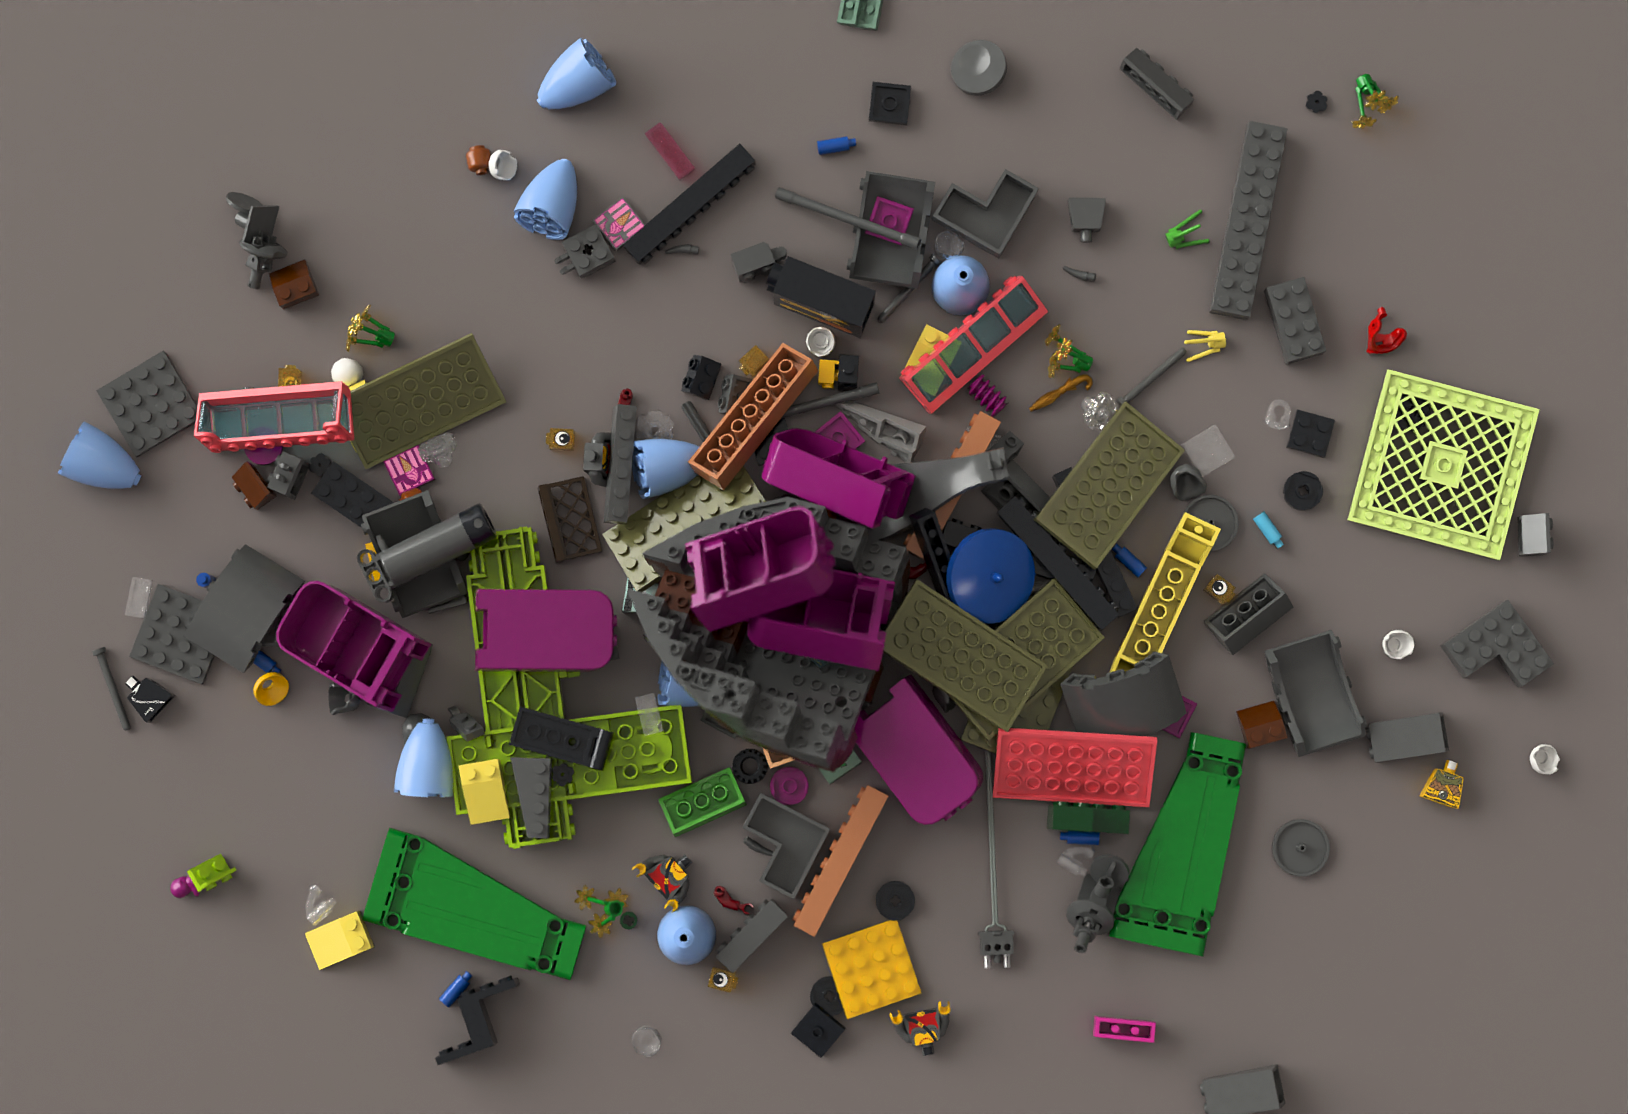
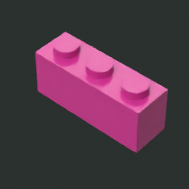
[1093,1016,1156,1043]

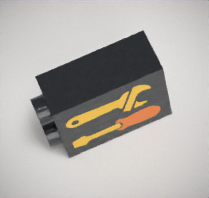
[766,256,876,338]

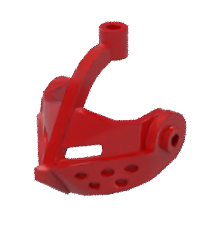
[1366,307,1407,354]

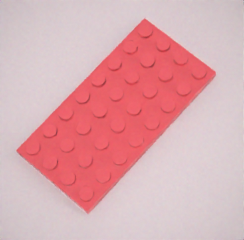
[993,728,1157,807]

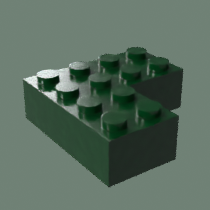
[1047,801,1130,834]

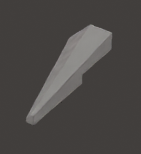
[831,400,926,463]

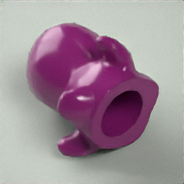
[170,875,200,898]

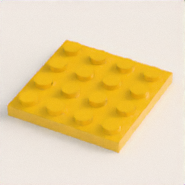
[822,920,921,1019]

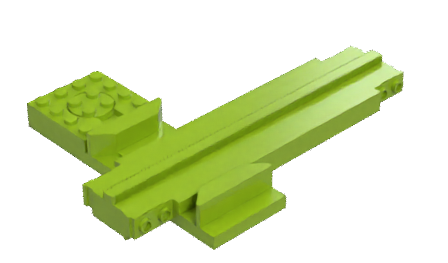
[446,526,693,849]

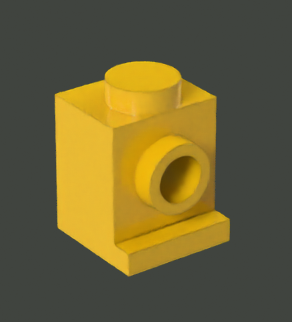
[818,360,839,389]

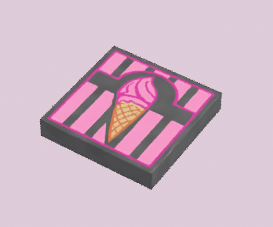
[592,197,645,251]

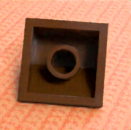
[269,259,319,310]
[232,461,277,510]
[1236,701,1288,749]

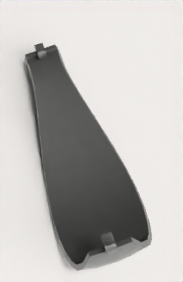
[773,447,1010,541]

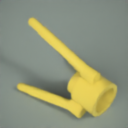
[1184,330,1226,362]

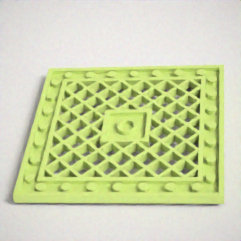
[1347,369,1540,560]

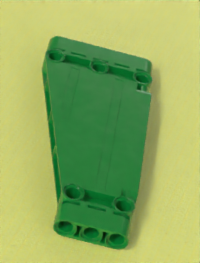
[1109,732,1247,956]
[362,828,586,980]

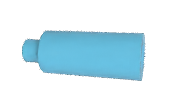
[1253,511,1284,549]

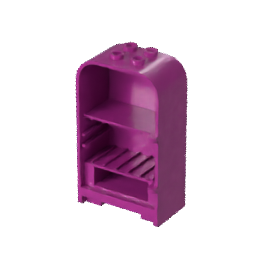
[761,428,916,529]
[685,507,836,632]
[745,570,895,671]
[276,581,431,712]
[475,589,617,672]
[854,674,983,825]

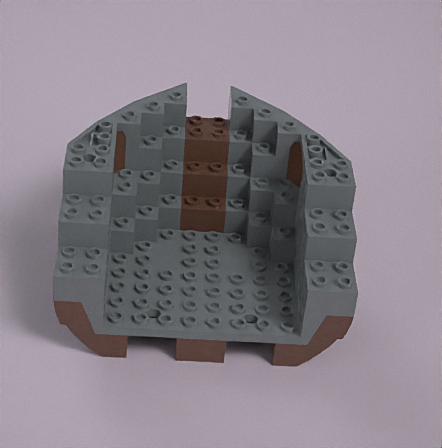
[627,497,910,773]

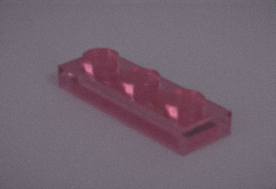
[645,122,695,181]

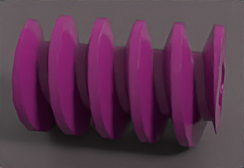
[968,374,1009,417]

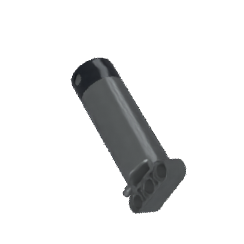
[357,503,497,603]

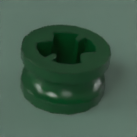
[620,912,638,929]

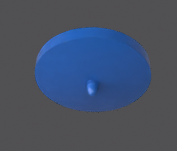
[946,528,1035,623]

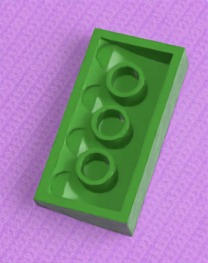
[658,767,747,837]

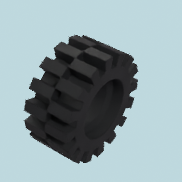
[732,748,768,784]

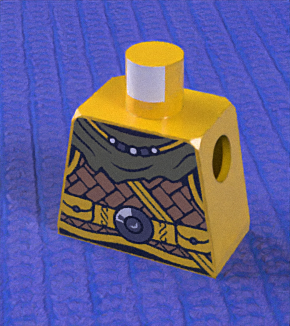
[1419,760,1463,809]

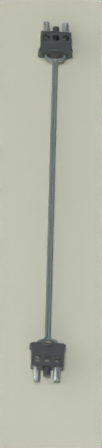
[977,623,1015,969]

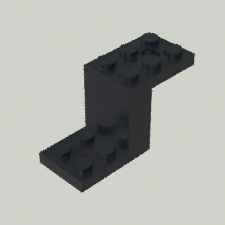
[435,976,520,1065]

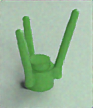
[1165,210,1210,250]

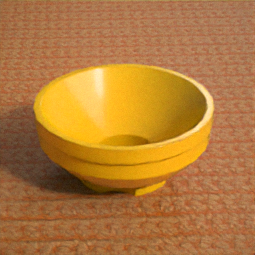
[253,672,289,706]

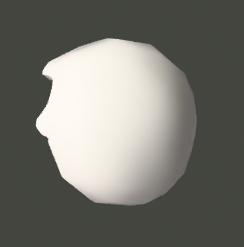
[488,150,517,180]
[806,327,836,357]
[331,358,364,387]
[1382,630,1415,659]
[1530,744,1560,775]

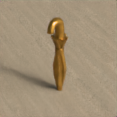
[1029,374,1093,412]

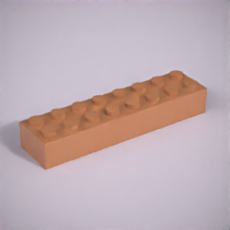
[688,343,818,490]
[903,411,1001,561]
[792,785,888,937]

